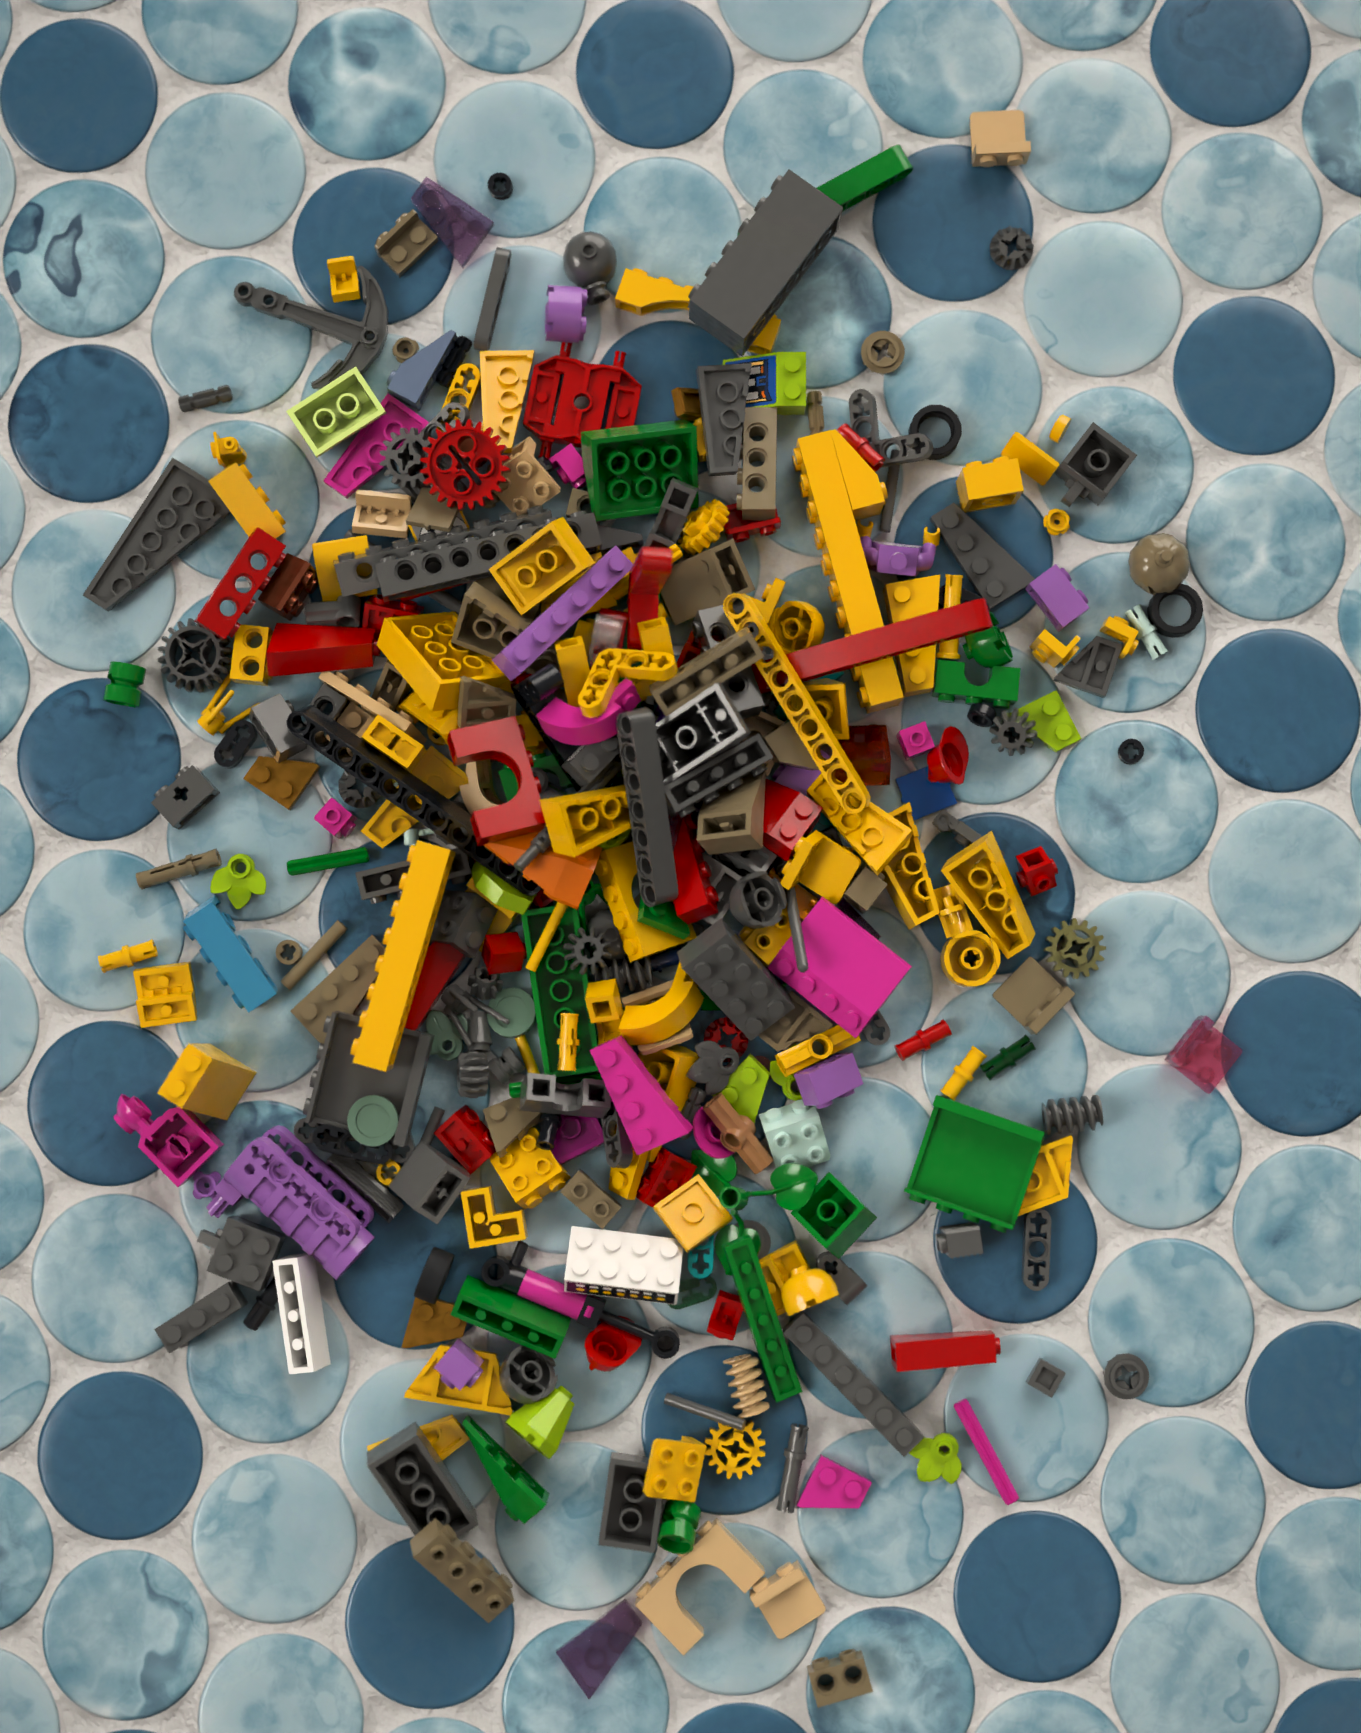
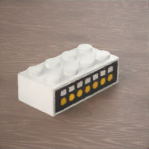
[564,1226,683,1305]

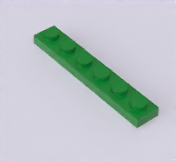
[722,1234,802,1403]

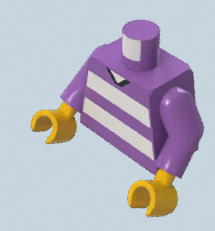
[856,520,940,576]

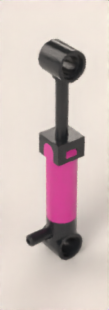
[481,1241,680,1359]

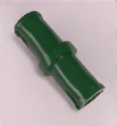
[980,1034,1036,1081]

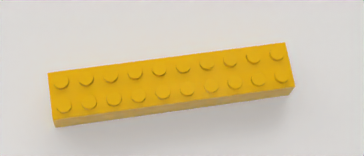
[792,430,904,714]

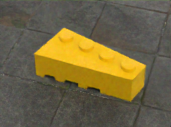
[539,785,631,857]
[881,802,940,930]
[941,831,1036,959]

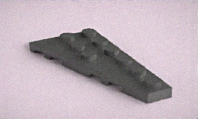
[83,458,231,612]

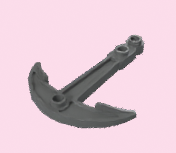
[234,265,389,389]

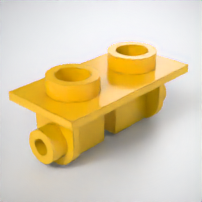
[210,432,247,468]

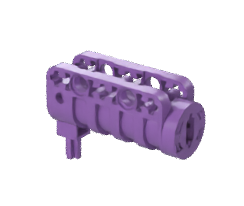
[206,1125,375,1280]

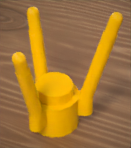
[197,673,259,736]

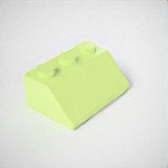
[286,367,386,458]

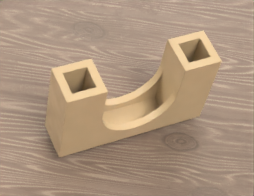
[635,1518,765,1656]

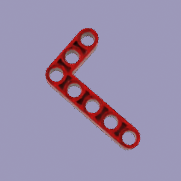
[627,547,672,650]

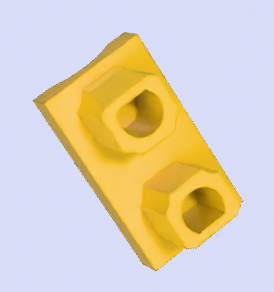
[934,884,973,938]

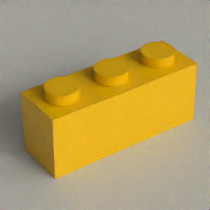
[208,461,286,539]

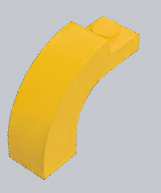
[619,961,704,1045]

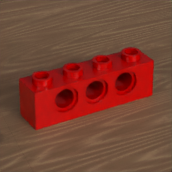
[194,527,286,640]

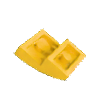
[312,535,378,602]
[133,962,197,1028]
[759,1240,811,1316]

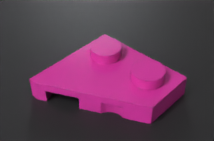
[796,1455,872,1508]

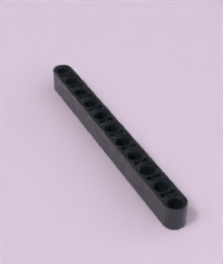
[287,705,542,896]

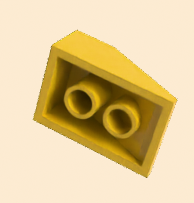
[830,429,888,521]
[489,517,595,616]

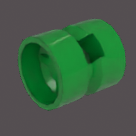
[103,662,146,708]
[657,1500,701,1554]

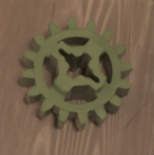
[1043,918,1106,979]

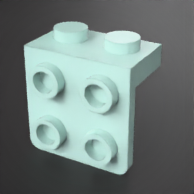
[758,1099,831,1168]

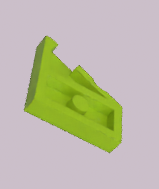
[1010,690,1082,752]
[712,1053,770,1124]

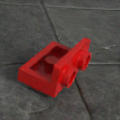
[723,503,781,543]

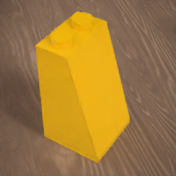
[157,1043,257,1120]

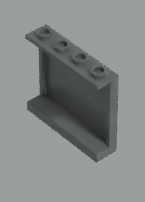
[303,1011,435,1147]

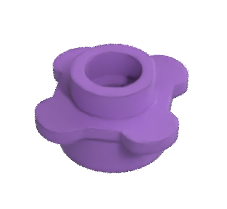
[193,1171,221,1199]

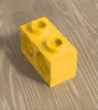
[230,624,273,686]
[362,714,427,773]

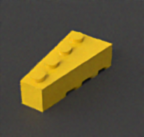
[883,574,940,697]

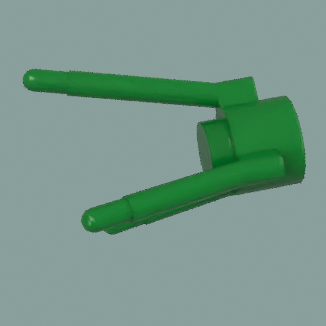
[578,880,609,932]

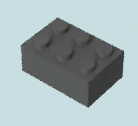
[598,1452,663,1553]

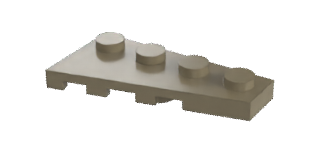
[291,935,386,1044]

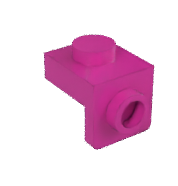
[314,798,357,839]

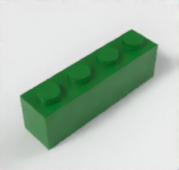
[450,1275,572,1359]

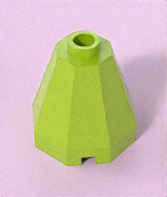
[505,1385,575,1459]

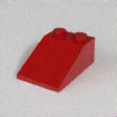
[763,779,823,862]

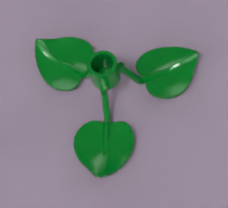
[691,1150,818,1276]

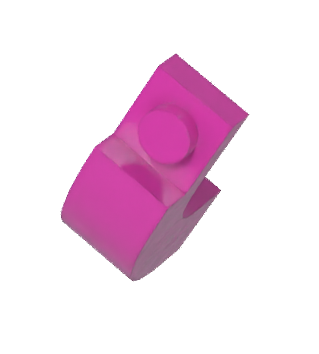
[536,678,642,745]

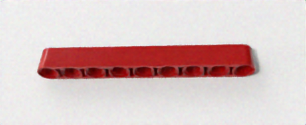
[751,598,993,694]

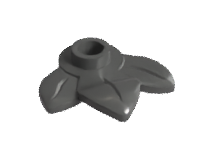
[686,1041,740,1095]

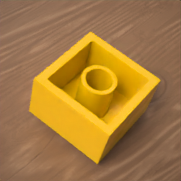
[956,456,1024,513]

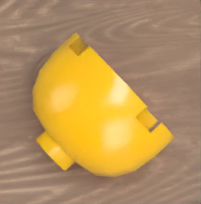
[769,601,825,654]
[781,1265,840,1316]

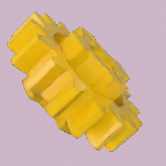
[678,499,730,555]
[705,1418,766,1479]

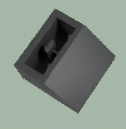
[388,1140,470,1225]

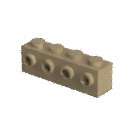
[410,1518,514,1623]

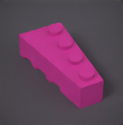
[590,1035,694,1155]

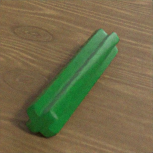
[287,847,369,876]

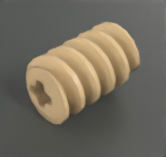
[723,1354,770,1418]

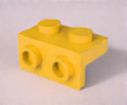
[1029,629,1081,668]

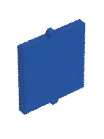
[895,766,957,821]

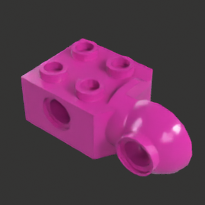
[113,1094,224,1187]

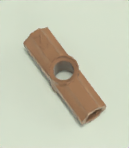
[703,1093,773,1174]

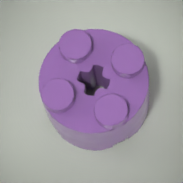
[545,285,587,343]

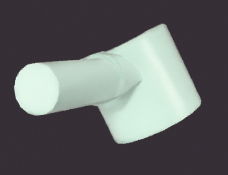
[404,828,434,846]

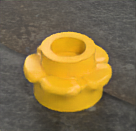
[1043,509,1070,536]

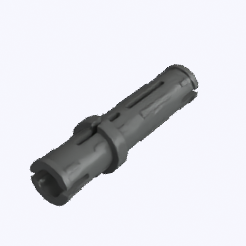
[776,1423,809,1513]

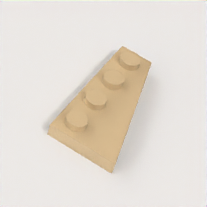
[318,671,427,745]

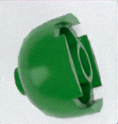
[962,611,1013,668]

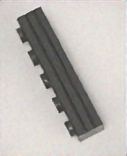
[325,1148,404,1223]

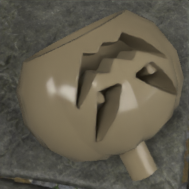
[1128,533,1190,595]

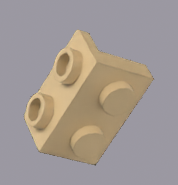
[352,490,412,538]

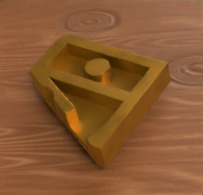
[243,756,320,810]
[401,1297,467,1349]

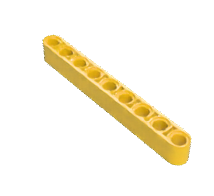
[723,593,871,814]

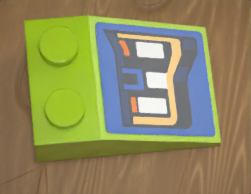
[723,352,806,415]

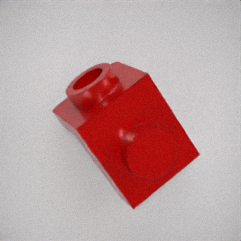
[707,1290,743,1340]

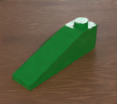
[462,1415,550,1524]

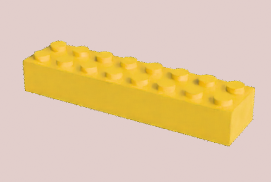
[350,840,456,1072]

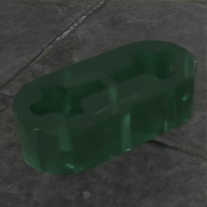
[668,1275,717,1310]

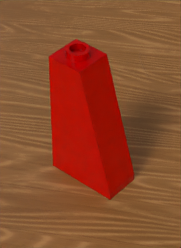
[266,623,381,676]
[405,942,466,1031]
[890,1330,1001,1372]

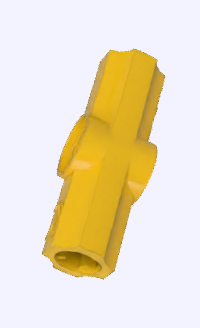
[775,1025,861,1077]

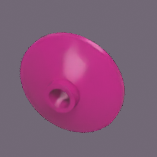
[693,1107,734,1159]

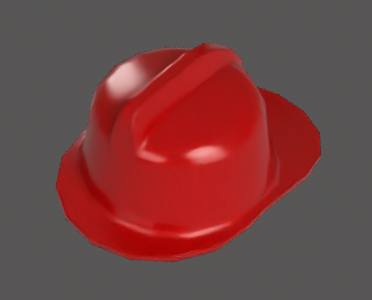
[927,726,969,785]
[584,1316,642,1372]

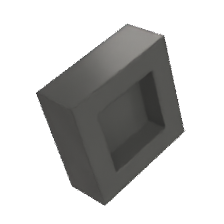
[1026,1357,1066,1398]

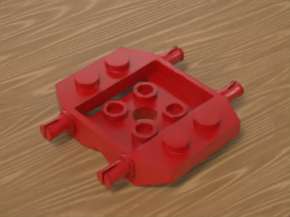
[523,342,642,460]

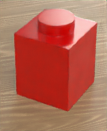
[481,932,527,975]

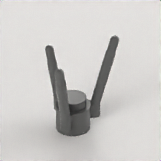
[441,984,510,1047]

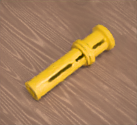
[936,574,963,659]

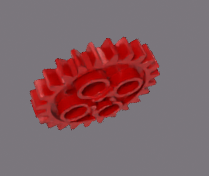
[420,419,511,511]

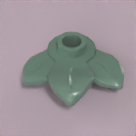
[425,1010,468,1061]

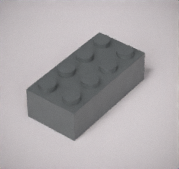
[677,918,795,1041]
[367,1422,478,1538]

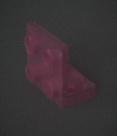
[1164,1016,1243,1094]

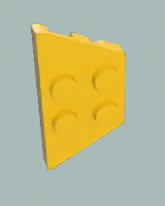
[1018,1134,1073,1216]
[404,1344,513,1415]

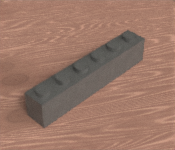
[782,1311,924,1457]

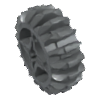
[158,618,233,693]

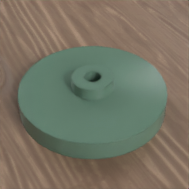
[487,988,536,1038]
[347,1095,399,1146]

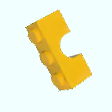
[585,979,633,1049]

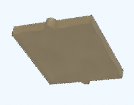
[406,487,460,532]

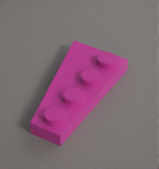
[323,394,429,499]

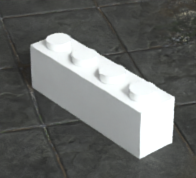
[273,1253,331,1374]

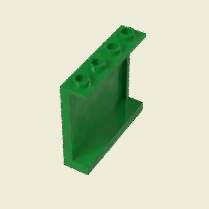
[904,1095,1046,1233]

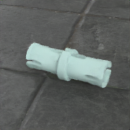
[1125,604,1168,660]

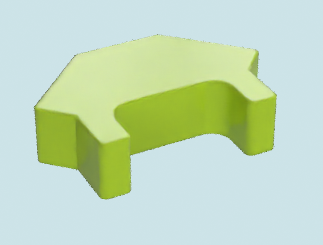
[471,861,537,915]

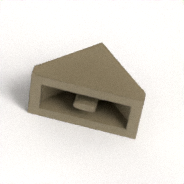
[371,660,412,712]

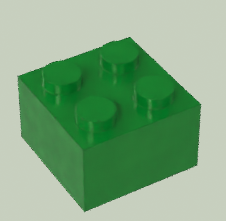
[791,1172,878,1259]

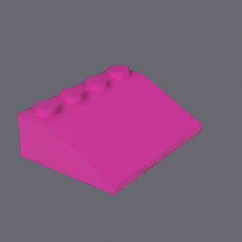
[768,897,912,1038]

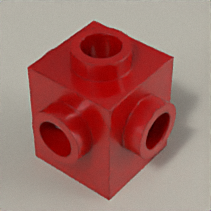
[1015,846,1058,897]

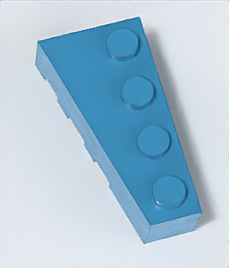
[183,894,278,1013]

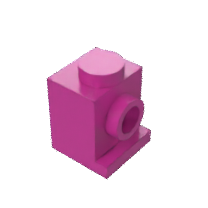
[549,444,587,490]

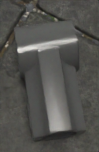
[305,594,362,628]

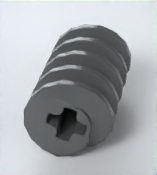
[595,956,653,993]
[1042,1095,1103,1135]

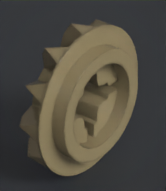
[861,331,905,375]

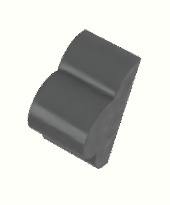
[655,682,751,786]

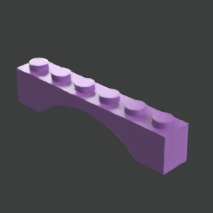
[492,545,633,681]

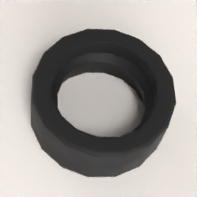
[908,405,962,460]
[1147,584,1203,638]
[414,1247,455,1304]

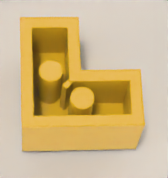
[461,1185,528,1249]

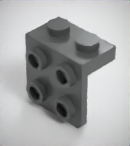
[430,890,498,958]

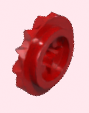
[704,1017,748,1062]

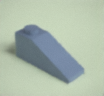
[387,330,457,411]

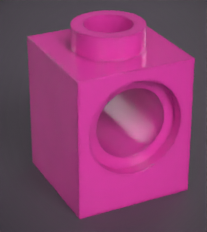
[896,721,935,761]

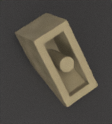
[762,720,819,771]

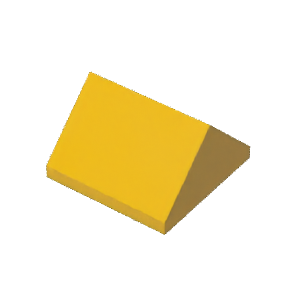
[791,678,849,740]

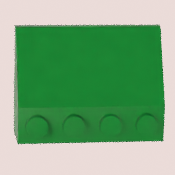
[581,419,699,521]

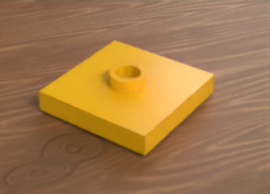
[653,1174,733,1253]

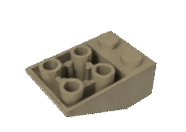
[660,539,755,626]
[697,772,766,855]

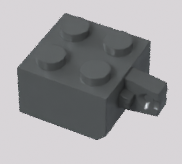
[1055,422,1137,507]
[197,1215,286,1292]

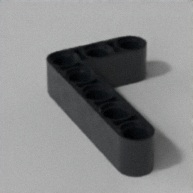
[512,664,611,792]

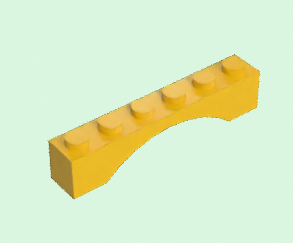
[615,268,781,355]

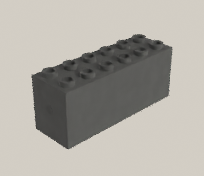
[688,169,843,357]

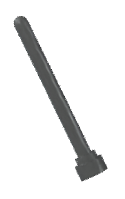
[774,856,809,973]

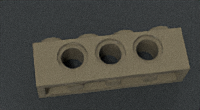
[737,407,777,521]
[650,626,765,716]

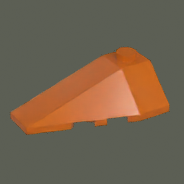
[484,830,602,909]

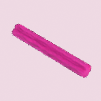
[954,1399,1019,1505]

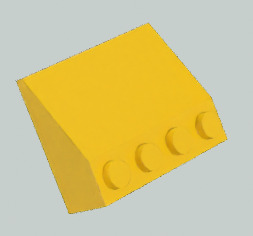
[377,611,510,712]

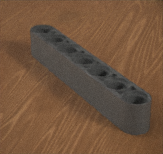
[616,708,678,907]

